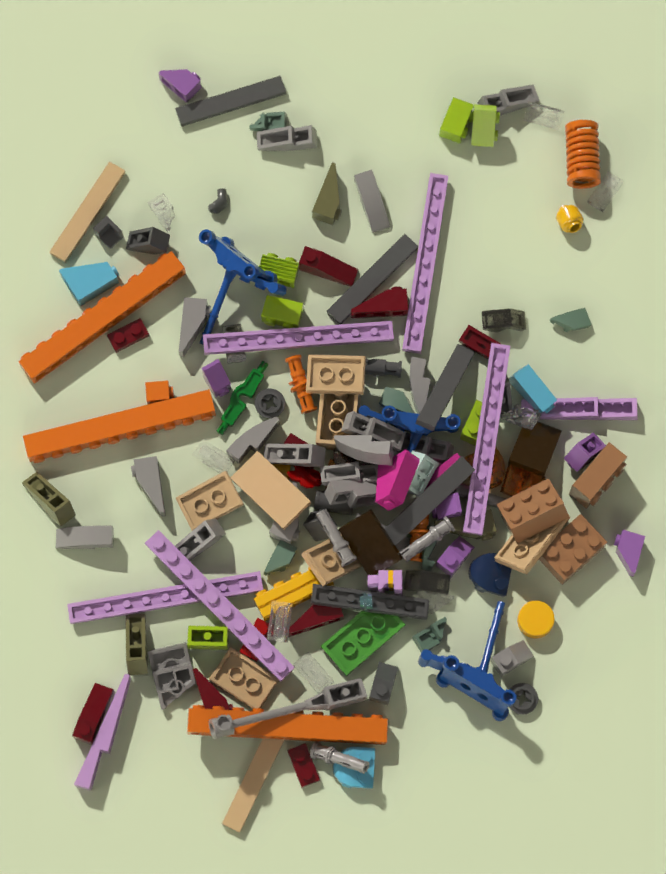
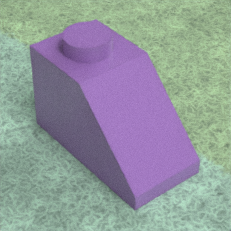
[158,69,202,103]
[202,359,231,397]
[564,432,606,472]
[432,493,462,521]
[614,530,645,576]
[436,536,475,578]

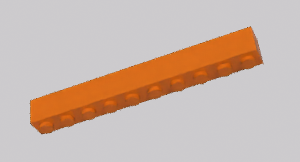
[18,251,186,384]
[23,389,216,463]
[187,705,388,745]

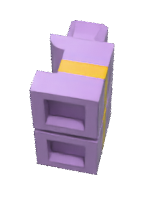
[368,570,403,596]

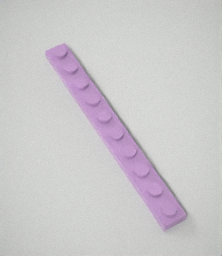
[402,173,448,354]
[203,321,394,355]
[463,343,510,536]
[145,530,295,682]
[67,571,263,624]

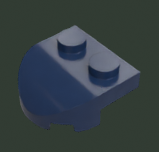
[468,553,512,597]

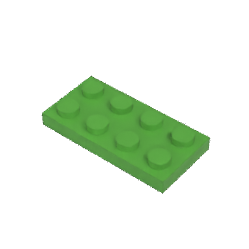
[321,611,406,677]

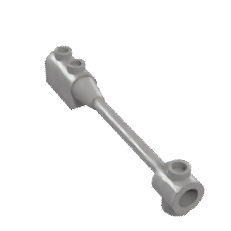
[209,678,367,739]

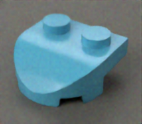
[333,747,375,789]

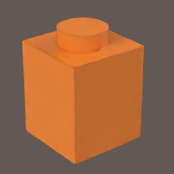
[145,381,174,404]

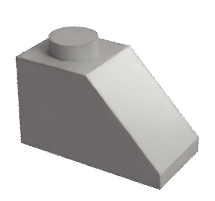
[490,640,534,677]

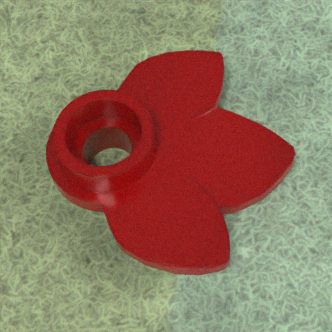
[287,466,322,488]

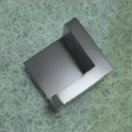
[93,216,124,249]
[303,509,337,541]

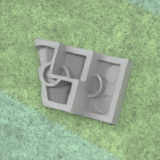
[148,642,196,710]

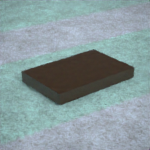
[508,417,562,477]
[338,509,403,575]

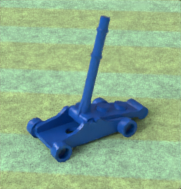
[199,229,287,345]
[359,405,461,452]
[418,601,517,721]

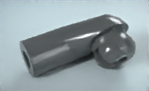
[208,188,227,214]

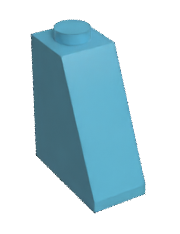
[59,262,119,306]
[508,364,557,413]

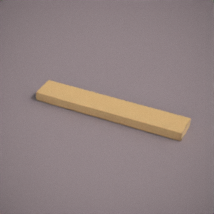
[50,161,126,263]
[222,739,284,833]

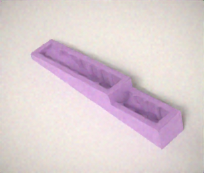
[521,397,638,420]
[74,674,131,790]

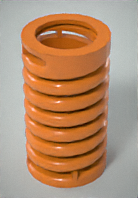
[565,120,601,189]

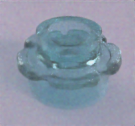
[359,592,372,611]

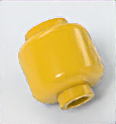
[556,205,584,233]

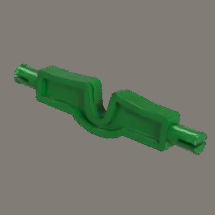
[216,360,269,435]

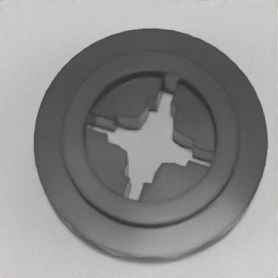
[255,388,285,419]
[509,683,538,715]

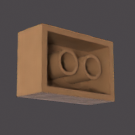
[569,442,627,509]
[496,478,569,544]
[539,514,607,585]

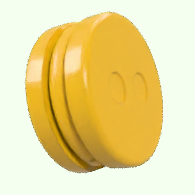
[517,600,555,639]

